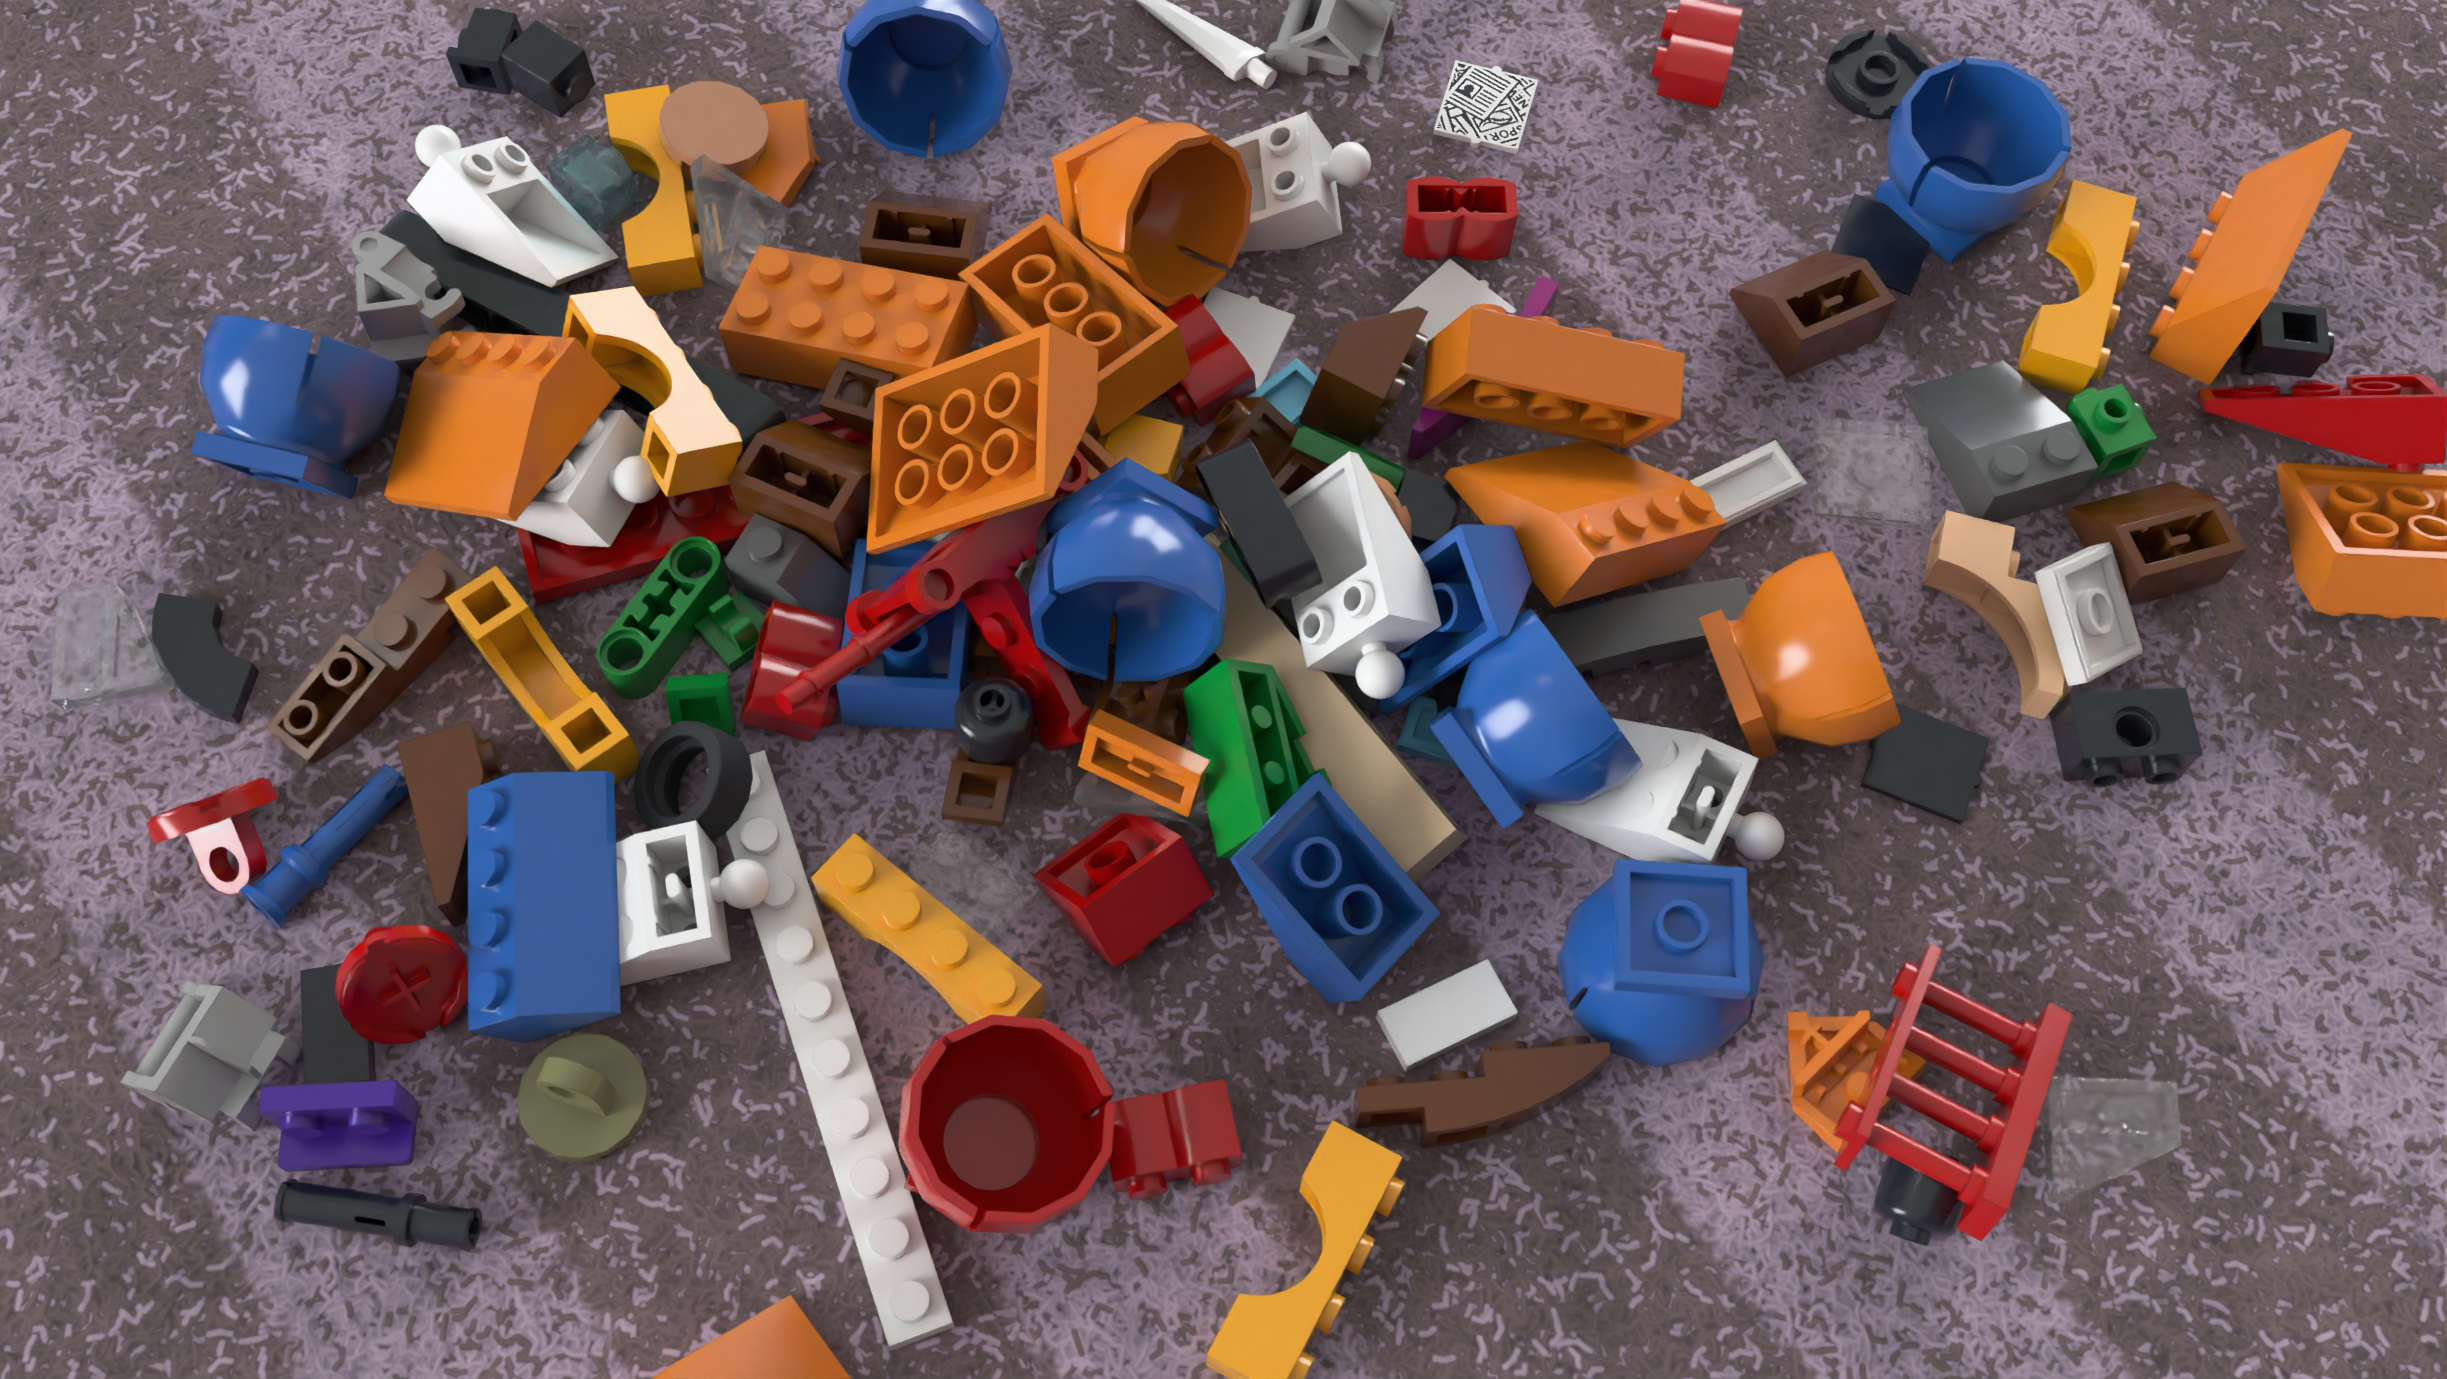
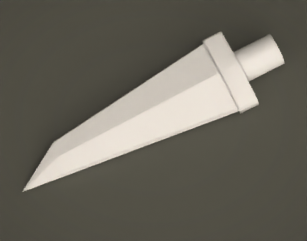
[1136,0,1277,89]

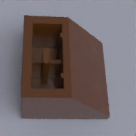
[859,191,992,282]
[1729,251,1896,377]
[1299,306,1428,447]
[728,419,872,558]
[2066,481,2246,606]

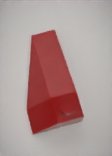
[2197,374,2447,472]

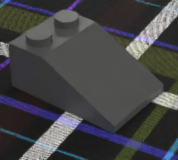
[1902,360,2098,523]

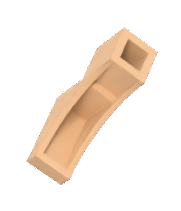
[1923,510,2072,719]

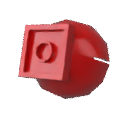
[898,1014,1115,1234]

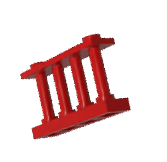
[1833,943,2073,1241]

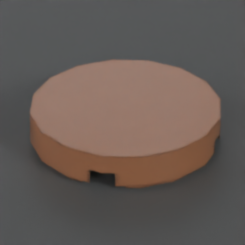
[658,81,769,177]

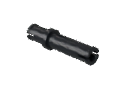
[274,1178,482,1252]

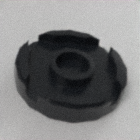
[1825,29,1930,119]

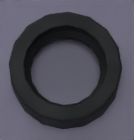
[633,721,753,841]

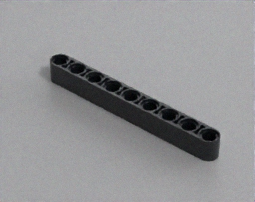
[379,210,787,464]

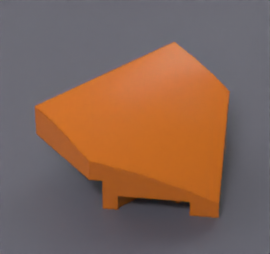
[730,99,821,209]
[1786,1010,1927,1153]

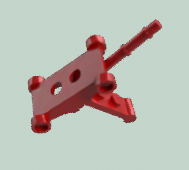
[775,448,1093,751]

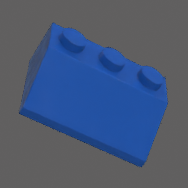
[1378,524,1532,715]

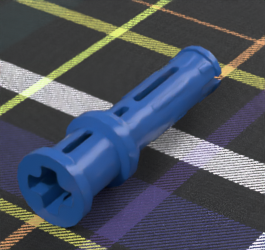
[238,764,409,929]

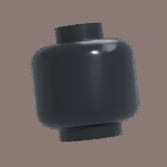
[954,676,1035,766]
[1874,1152,1965,1247]

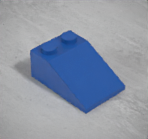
[837,539,971,730]
[1230,773,1441,1004]

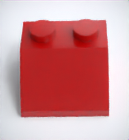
[1032,806,1214,968]

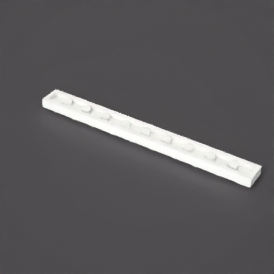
[706,750,955,1351]

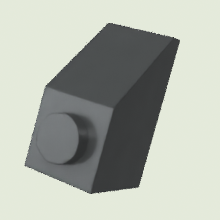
[725,513,851,628]

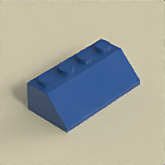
[467,771,621,1043]

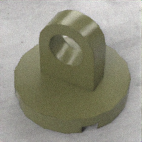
[517,1033,651,1163]

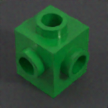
[2065,384,2157,484]

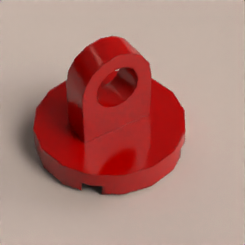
[146,777,279,894]
[335,925,468,1045]

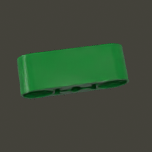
[597,537,730,700]

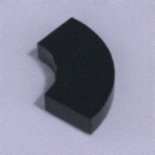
[152,593,259,724]

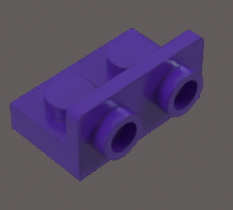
[259,1080,418,1172]

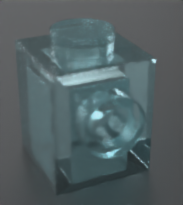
[546,134,641,233]

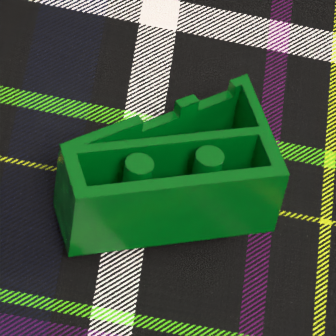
[1182,658,1332,859]

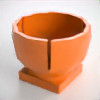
[1052,116,1252,307]
[1699,550,1901,759]

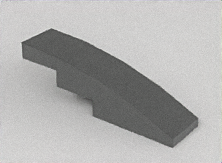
[1540,577,1751,678]

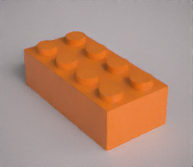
[958,213,1192,437]
[718,245,978,390]
[1421,304,1685,449]

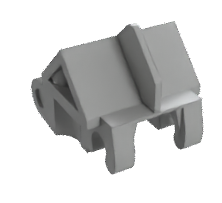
[1265,0,1398,82]
[351,231,477,370]
[120,980,303,1132]

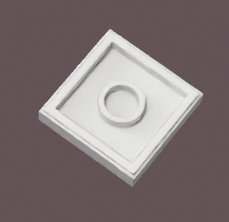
[2034,542,2143,686]

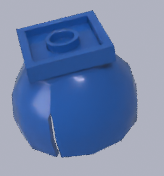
[837,0,1013,158]
[1874,57,2072,265]
[191,314,402,499]
[1028,457,1227,682]
[1430,608,1644,830]
[1558,859,1764,1067]

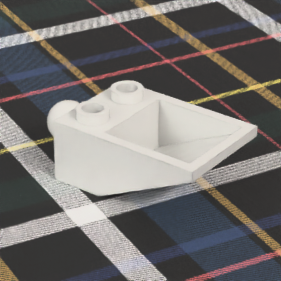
[1181,112,1371,255]
[407,125,619,288]
[493,410,660,547]
[1284,451,1442,699]
[1534,718,1785,865]
[616,820,770,986]

